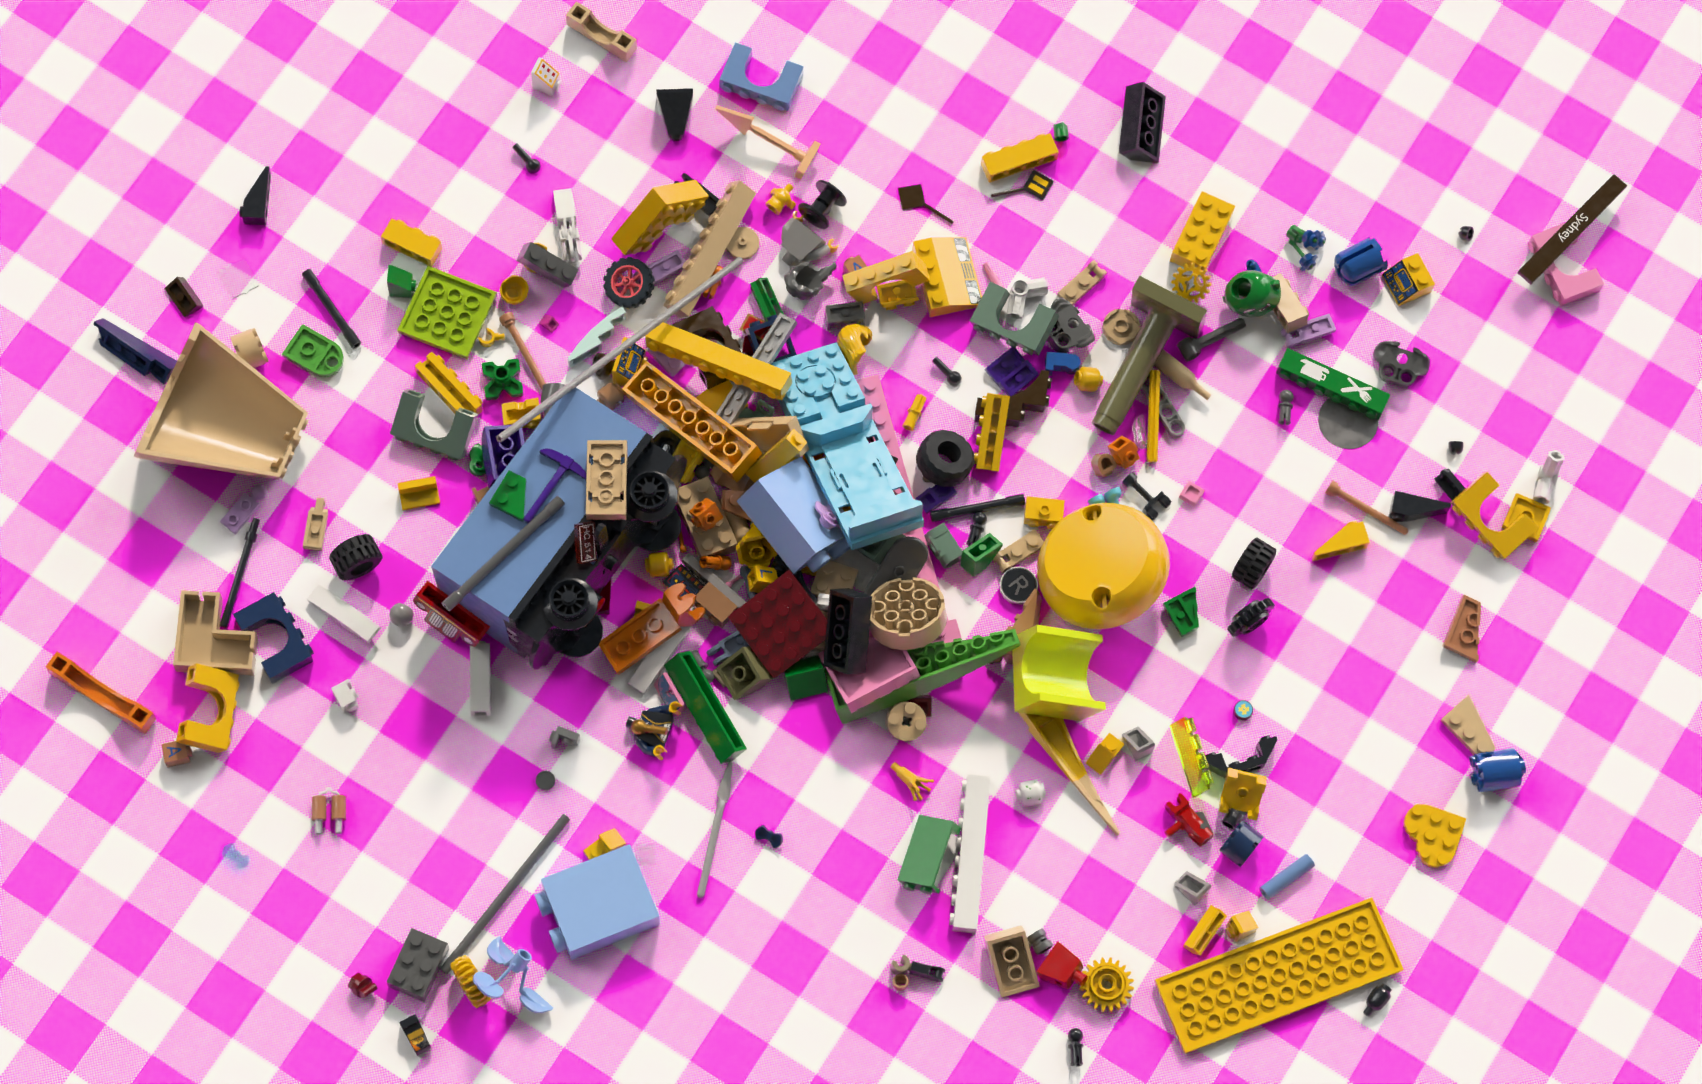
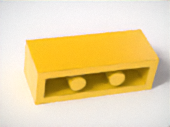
[381,218,442,267]

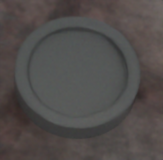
[536,770,555,790]

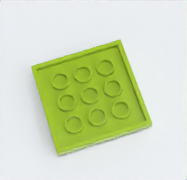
[397,265,497,360]

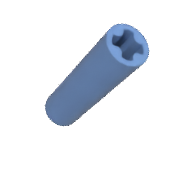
[1259,854,1315,900]

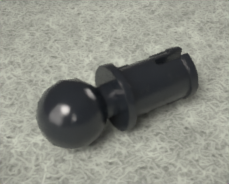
[966,512,987,546]
[1068,1028,1084,1067]

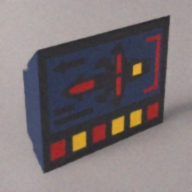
[662,564,705,597]

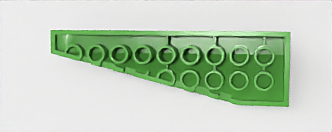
[824,629,1021,724]

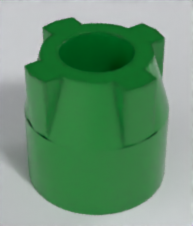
[1053,122,1069,142]

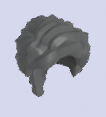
[784,262,837,300]

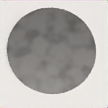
[1318,398,1378,449]

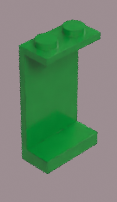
[897,815,961,895]

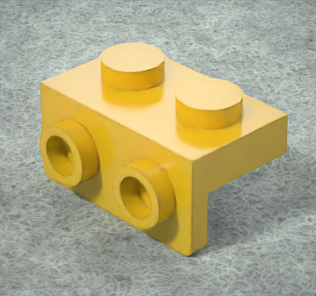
[876,280,919,311]
[672,440,704,484]

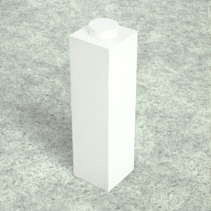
[470,641,491,717]

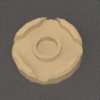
[1102,309,1140,345]

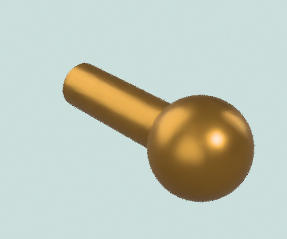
[631,719,668,735]

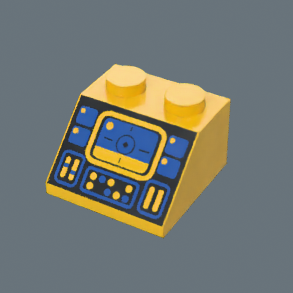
[1382,253,1435,307]
[612,337,648,387]

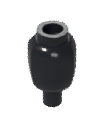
[1363,983,1392,1017]

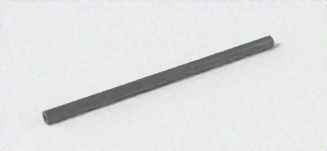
[440,814,570,974]

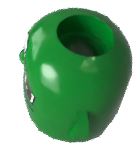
[1222,270,1281,317]

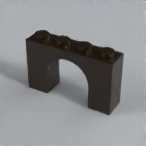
[672,306,746,390]

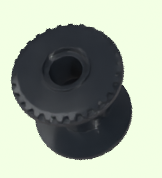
[798,180,847,230]

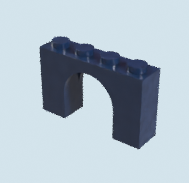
[233,592,314,684]

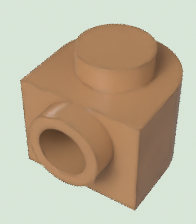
[1091,454,1117,478]

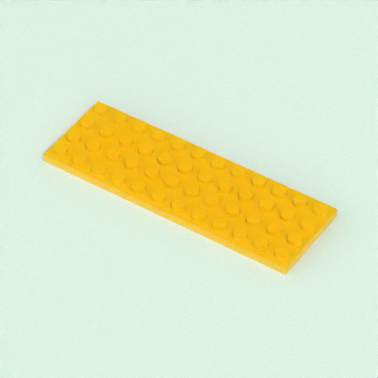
[1154,897,1404,1054]

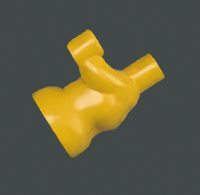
[765,183,796,215]

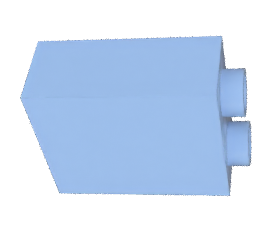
[737,457,850,574]
[534,844,660,960]

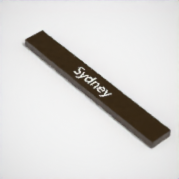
[1517,174,1628,285]

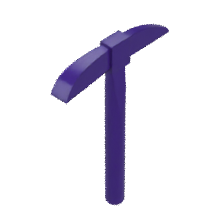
[523,448,587,523]

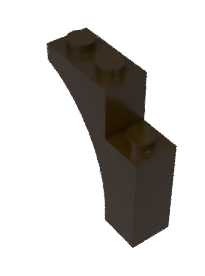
[974,370,1052,427]

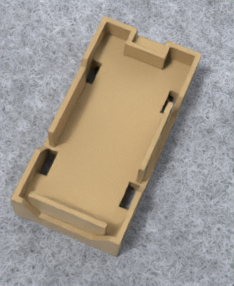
[731,416,809,459]
[586,440,628,520]

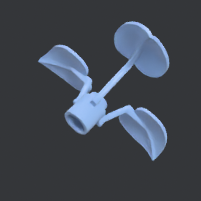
[473,936,554,1013]

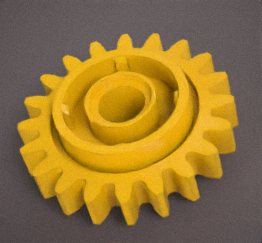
[1079,957,1134,1013]

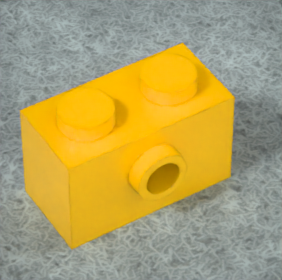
[1023,496,1065,529]

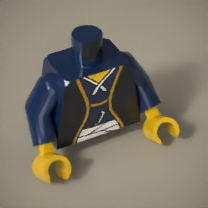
[625,701,682,760]

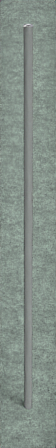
[496,257,743,443]

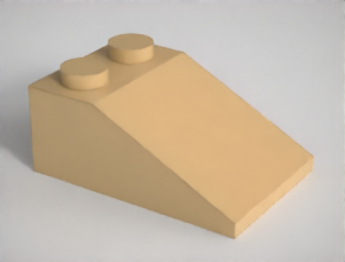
[984,925,1040,997]

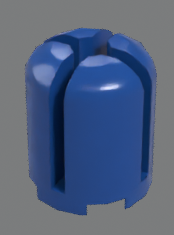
[1334,237,1388,286]

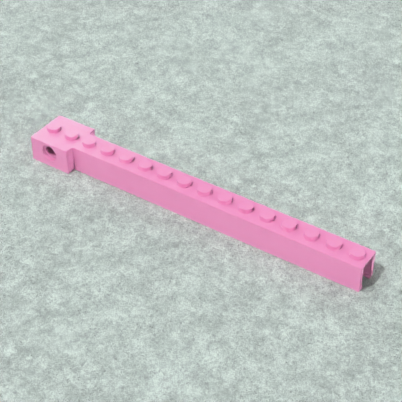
[857,375,962,643]

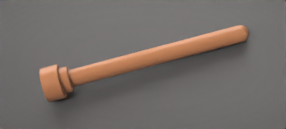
[499,312,546,390]
[1325,480,1408,535]

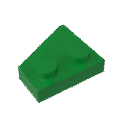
[489,470,527,522]
[1162,586,1199,637]

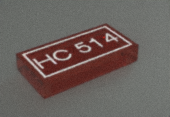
[574,521,597,564]

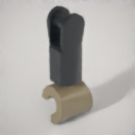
[890,954,946,982]

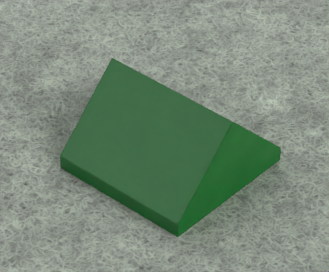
[783,655,828,701]

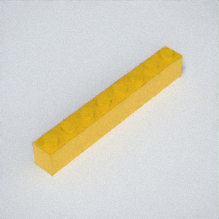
[645,322,792,401]

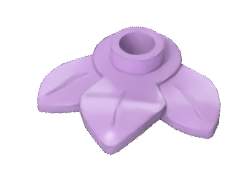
[815,501,841,530]

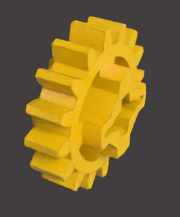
[1171,262,1212,303]

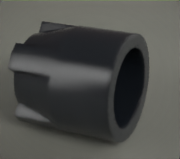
[1221,808,1242,830]

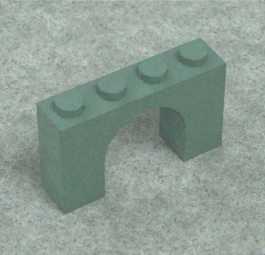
[970,282,1059,356]
[390,388,479,461]

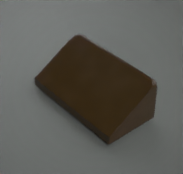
[164,276,204,318]

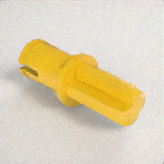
[902,394,927,431]

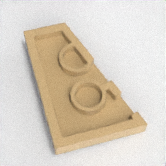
[1440,694,1496,755]

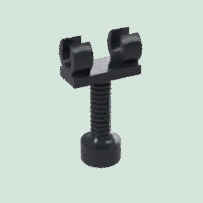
[1122,472,1172,521]

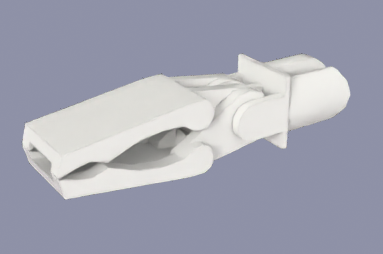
[553,188,582,262]

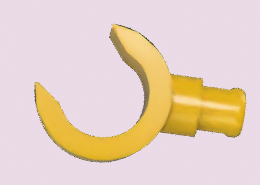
[478,328,505,347]

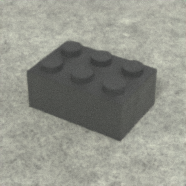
[386,928,449,1002]

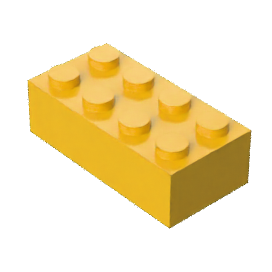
[1169,191,1235,271]

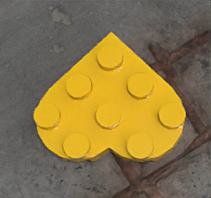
[1403,804,1467,868]

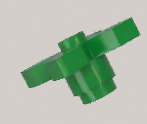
[481,358,524,400]

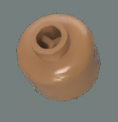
[597,383,625,410]

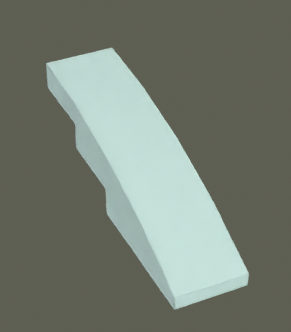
[567,307,626,368]

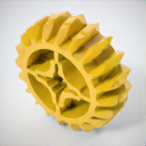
[451,955,491,1008]

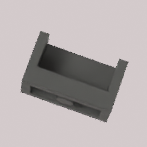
[825,301,865,331]

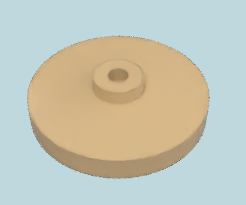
[727,227,759,260]

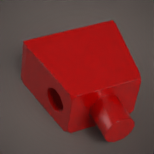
[1037,941,1088,989]

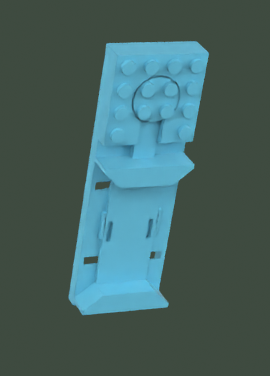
[772,342,924,550]

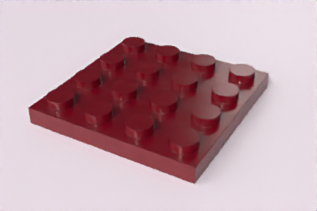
[727,570,827,679]

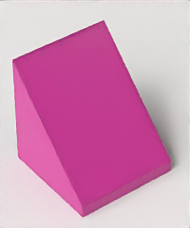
[539,314,559,332]

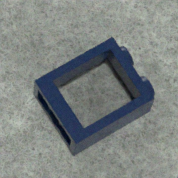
[745,314,797,362]

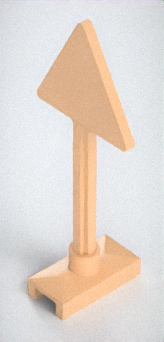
[715,105,821,180]

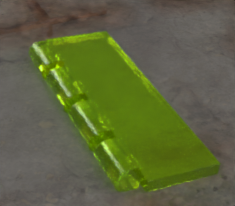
[1169,717,1214,798]

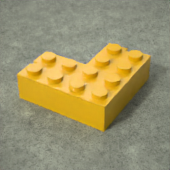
[611,180,709,255]

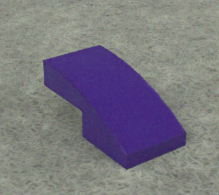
[915,485,958,514]

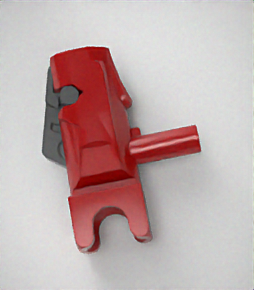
[1164,793,1214,847]

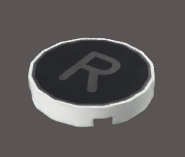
[1000,567,1038,605]

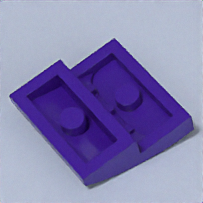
[984,347,1039,396]

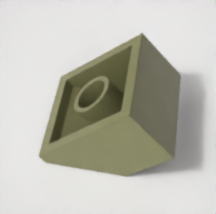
[716,646,774,701]

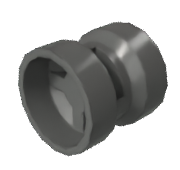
[1027,928,1054,955]

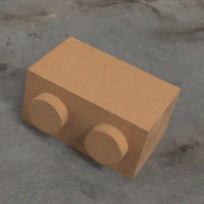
[694,582,738,628]

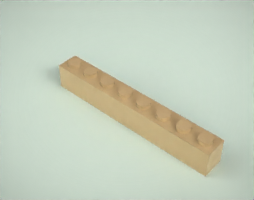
[663,180,756,318]

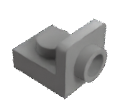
[549,726,581,749]

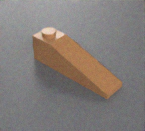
[1003,589,1042,665]

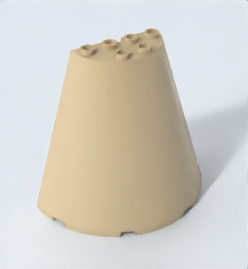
[133,322,309,480]

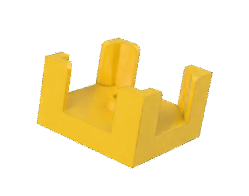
[1219,768,1266,821]

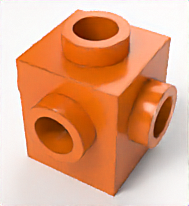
[1107,435,1140,469]
[689,497,724,531]

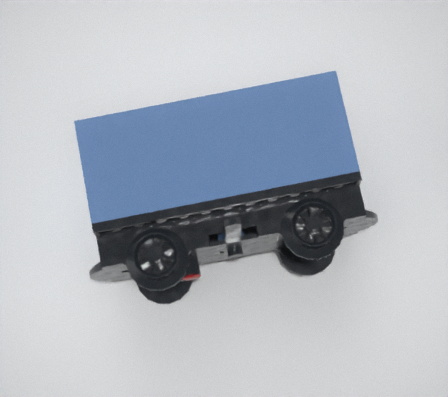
[431,387,687,670]

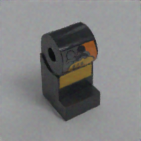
[399,1014,432,1056]

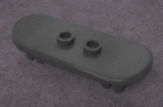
[863,536,928,596]

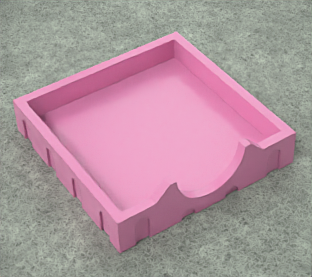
[818,629,920,713]

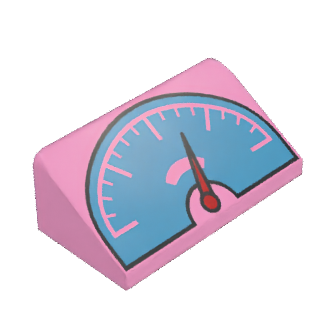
[654,672,685,715]

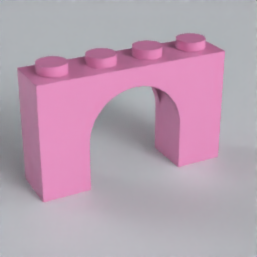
[1528,222,1604,306]

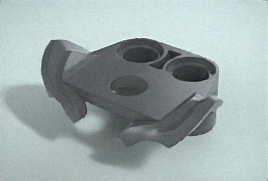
[1047,297,1095,353]
[1373,341,1430,388]

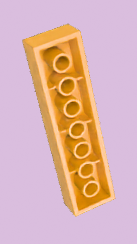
[622,361,762,482]

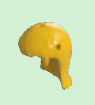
[837,324,873,375]

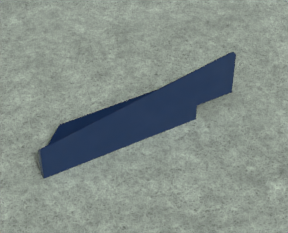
[93,318,177,385]

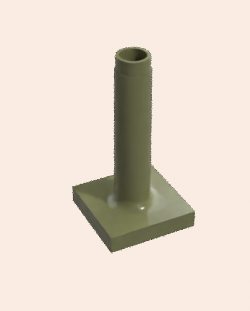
[1091,275,1207,435]

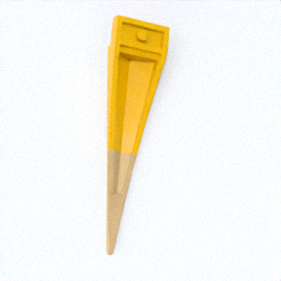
[1019,713,1120,836]

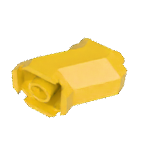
[736,523,777,570]

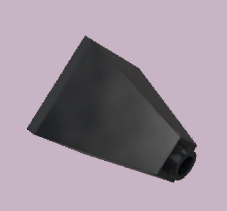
[656,88,693,141]

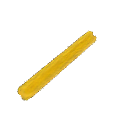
[1147,369,1160,463]

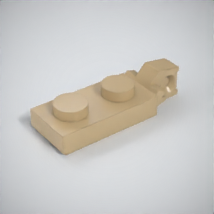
[303,497,328,551]

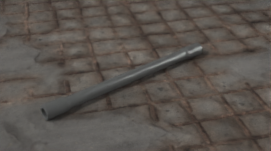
[442,496,565,611]

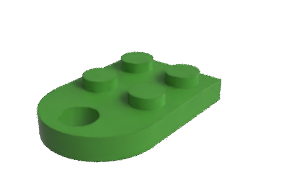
[282,324,344,377]

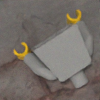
[781,211,839,266]

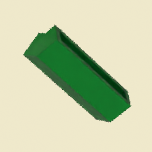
[750,277,783,321]

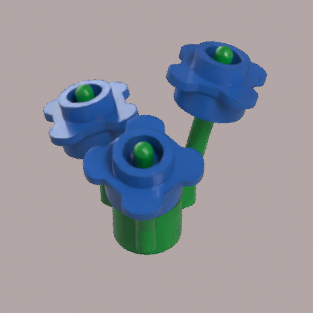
[1286,225,1326,271]

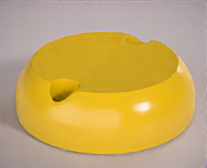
[1037,503,1170,629]

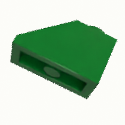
[387,265,417,298]
[960,533,1003,577]

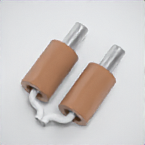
[311,787,346,834]

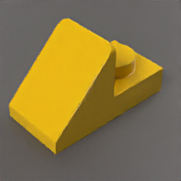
[1085,732,1125,775]
[583,828,627,860]

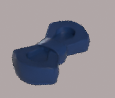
[755,825,783,848]

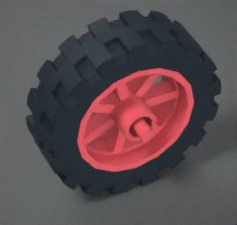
[603,257,655,309]

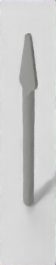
[697,762,733,898]

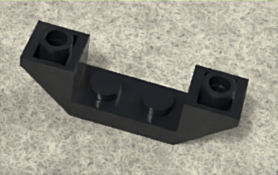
[1201,735,1278,778]

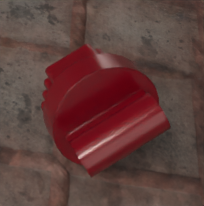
[348,972,378,998]

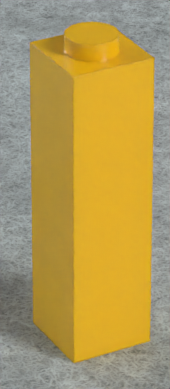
[745,429,807,483]

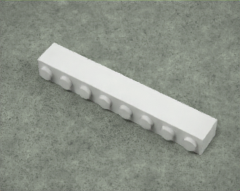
[949,774,991,933]

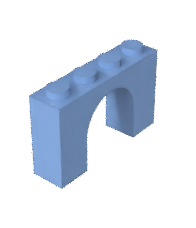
[719,42,804,111]

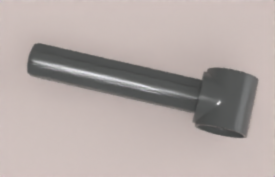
[1176,318,1246,362]

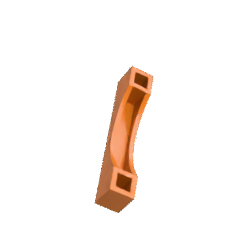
[45,651,156,734]

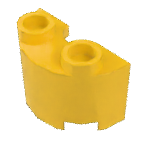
[502,397,541,429]

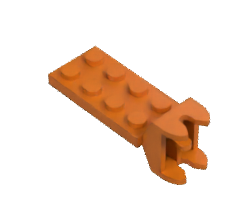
[599,583,705,675]

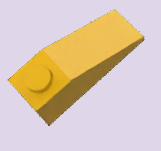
[1311,521,1370,561]

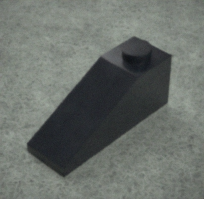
[239,166,271,225]
[1388,490,1451,522]

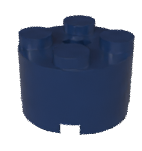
[1219,821,1264,868]

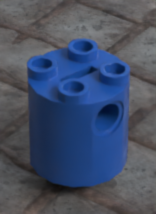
[1469,748,1526,792]

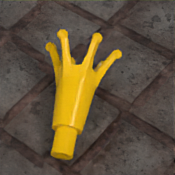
[890,762,934,801]

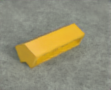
[1183,905,1227,956]

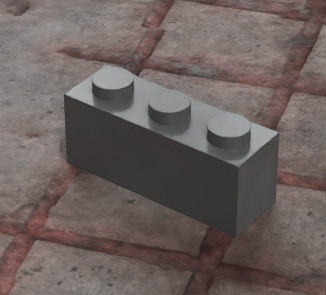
[516,242,579,288]

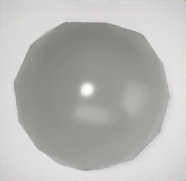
[389,603,414,627]

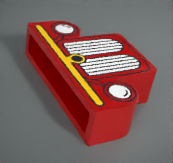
[413,580,490,647]

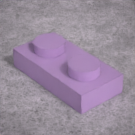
[646,348,685,377]

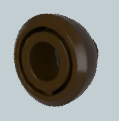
[593,353,616,379]

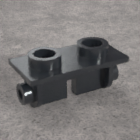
[1434,468,1466,501]

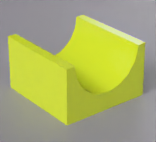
[1012,625,1106,721]

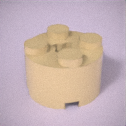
[230,328,269,368]
[885,701,927,741]

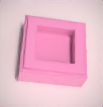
[1178,481,1205,507]

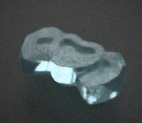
[222,843,250,869]

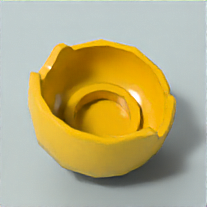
[499,275,529,305]

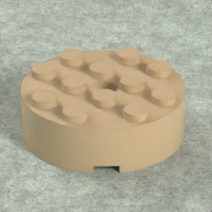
[870,577,947,650]

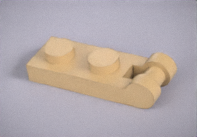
[1057,260,1108,305]
[993,529,1044,573]

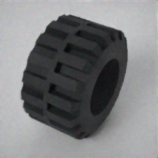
[329,534,383,580]
[1231,537,1277,590]

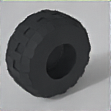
[916,430,974,487]

